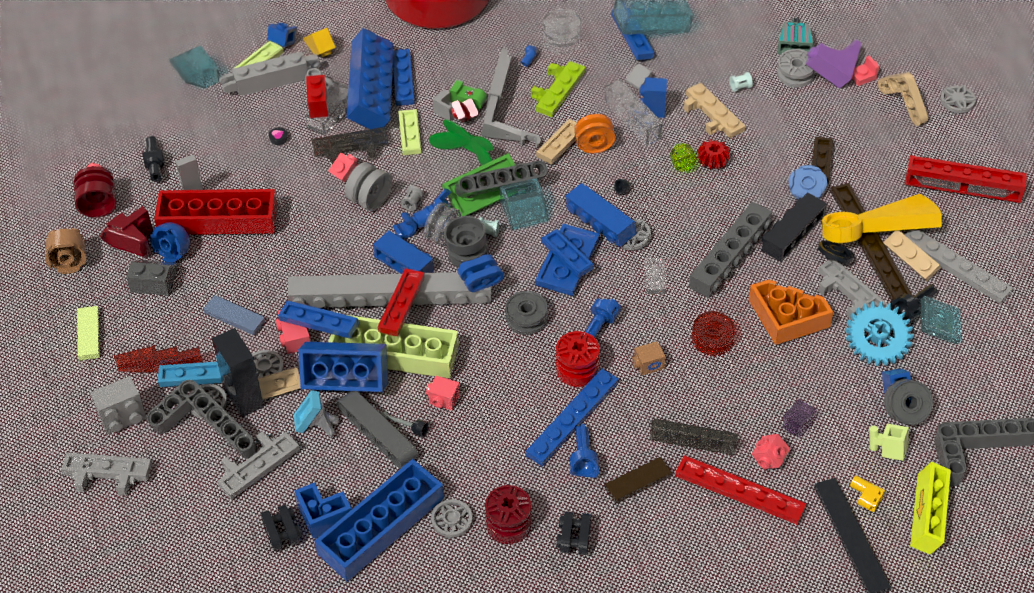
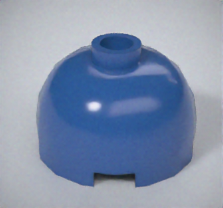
[150,222,190,262]

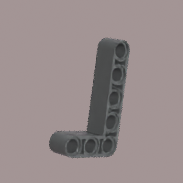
[147,380,258,459]
[934,418,1034,486]

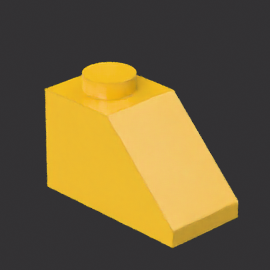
[303,28,336,57]

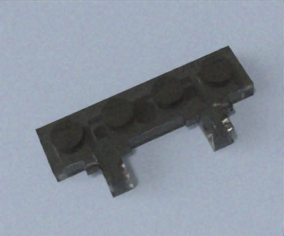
[311,127,388,165]

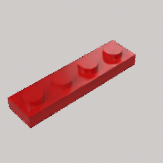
[378,268,425,337]

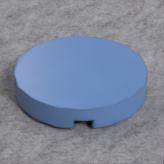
[789,165,827,199]

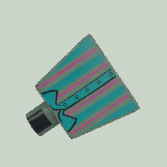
[777,18,813,54]

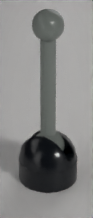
[381,412,429,438]

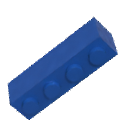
[565,183,637,247]

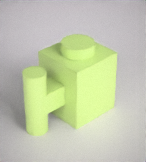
[869,424,909,461]

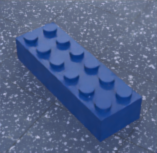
[347,28,394,133]
[314,459,444,582]

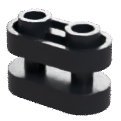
[260,504,302,551]
[556,511,591,555]

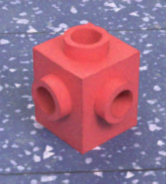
[751,434,790,469]

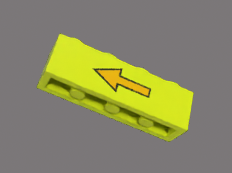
[910,461,951,554]

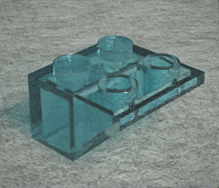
[168,45,220,89]
[500,178,549,230]

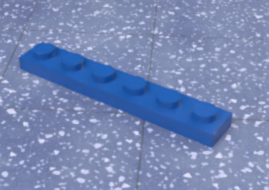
[526,369,619,467]

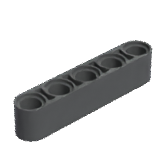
[455,161,548,198]
[336,391,418,469]

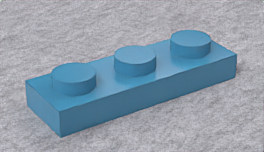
[158,362,222,387]

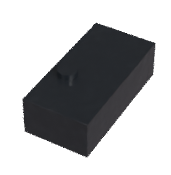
[211,328,264,417]

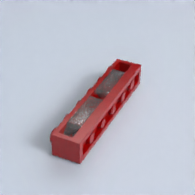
[904,155,1027,203]

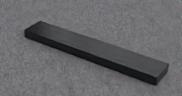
[814,478,891,593]

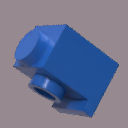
[267,22,297,47]

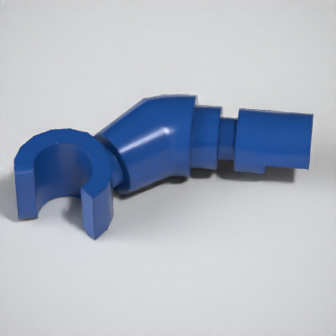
[393,188,451,239]

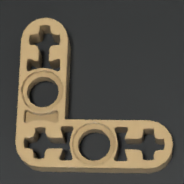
[878,72,928,126]

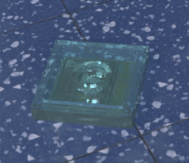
[921,296,961,344]

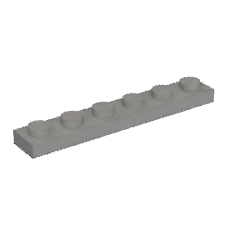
[905,229,1013,304]

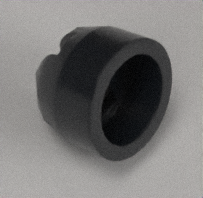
[614,179,631,194]

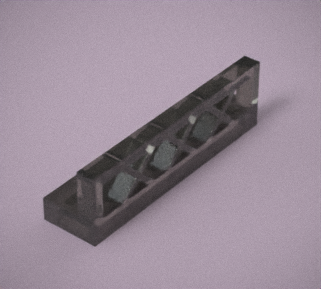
[650,418,738,456]

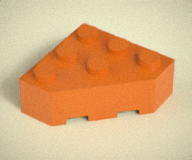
[749,279,833,345]

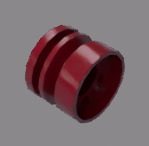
[73,166,116,218]
[485,485,532,544]

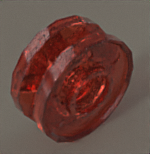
[691,311,736,356]

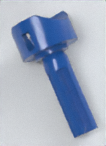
[585,298,622,338]
[570,424,599,478]

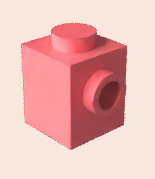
[426,376,460,410]

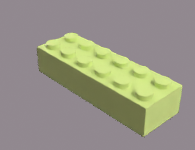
[329,315,459,378]

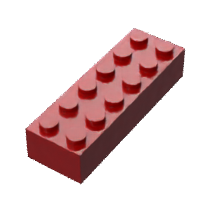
[154,189,278,234]

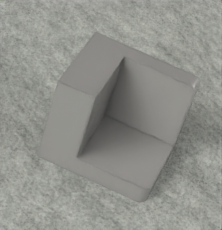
[432,89,455,121]

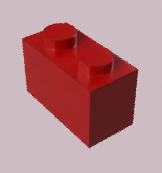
[306,75,328,118]

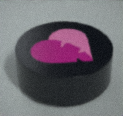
[268,127,288,145]

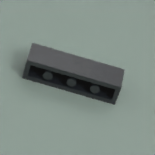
[761,192,827,262]

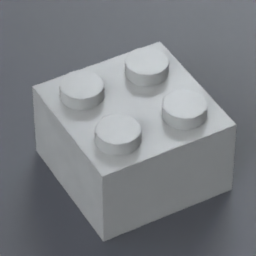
[90,376,147,435]

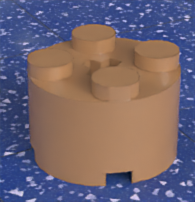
[45,228,86,274]

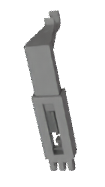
[481,48,541,149]

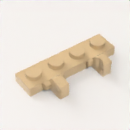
[683,82,745,138]

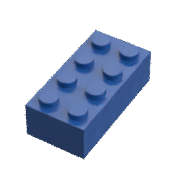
[298,342,388,392]

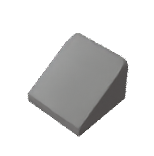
[626,63,652,90]

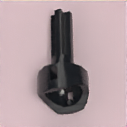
[891,284,938,323]

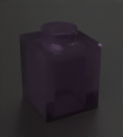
[782,399,816,438]

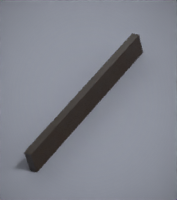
[830,183,913,306]

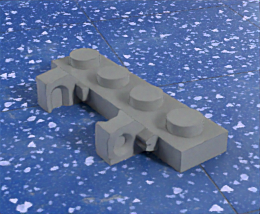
[818,260,888,320]
[217,431,300,500]
[61,453,152,496]

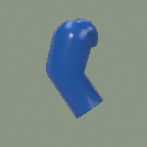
[521,45,538,67]

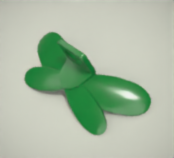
[429,119,493,166]

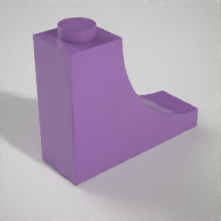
[806,39,862,89]

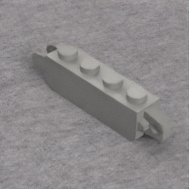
[219,51,320,96]

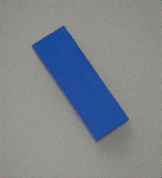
[541,229,594,278]

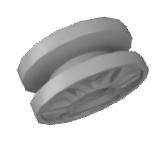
[777,49,815,88]

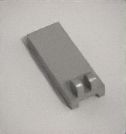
[175,155,203,190]

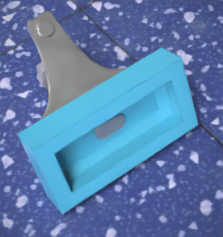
[294,390,339,437]

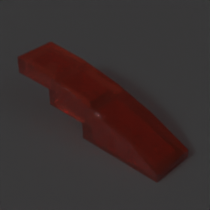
[114,345,203,373]

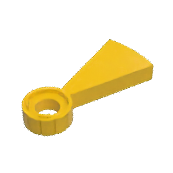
[822,194,942,243]

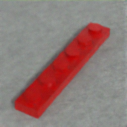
[675,455,806,525]

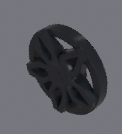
[817,240,854,265]

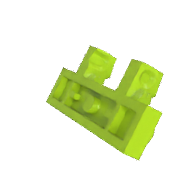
[531,61,586,117]

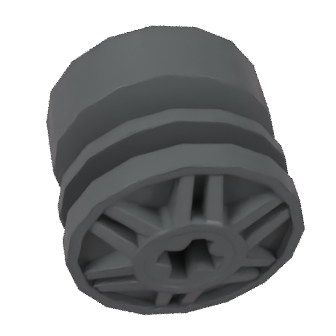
[444,216,489,267]

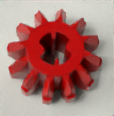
[698,139,730,170]

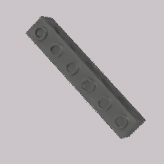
[689,201,773,298]

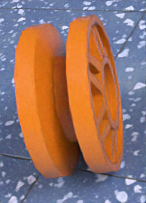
[574,114,615,154]

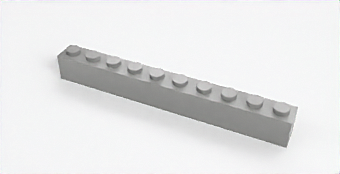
[288,272,491,308]

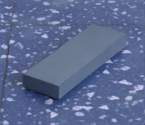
[203,295,266,335]

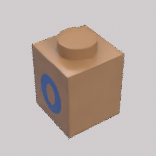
[632,341,666,376]

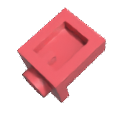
[851,56,879,86]

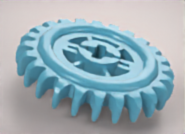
[845,301,914,366]

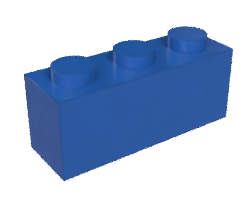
[373,230,434,274]

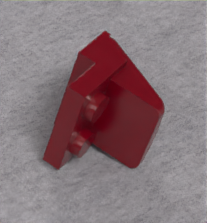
[100,206,154,257]

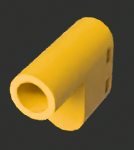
[850,475,886,512]

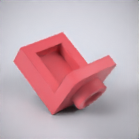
[328,153,359,182]

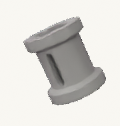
[400,186,423,211]

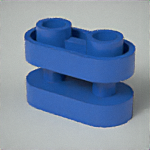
[457,254,504,292]

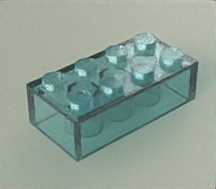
[612,0,694,35]

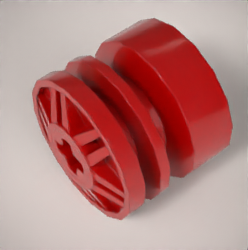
[556,331,600,387]

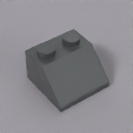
[126,260,179,296]

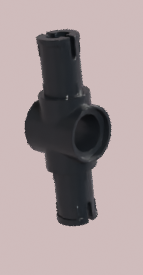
[142,136,165,182]

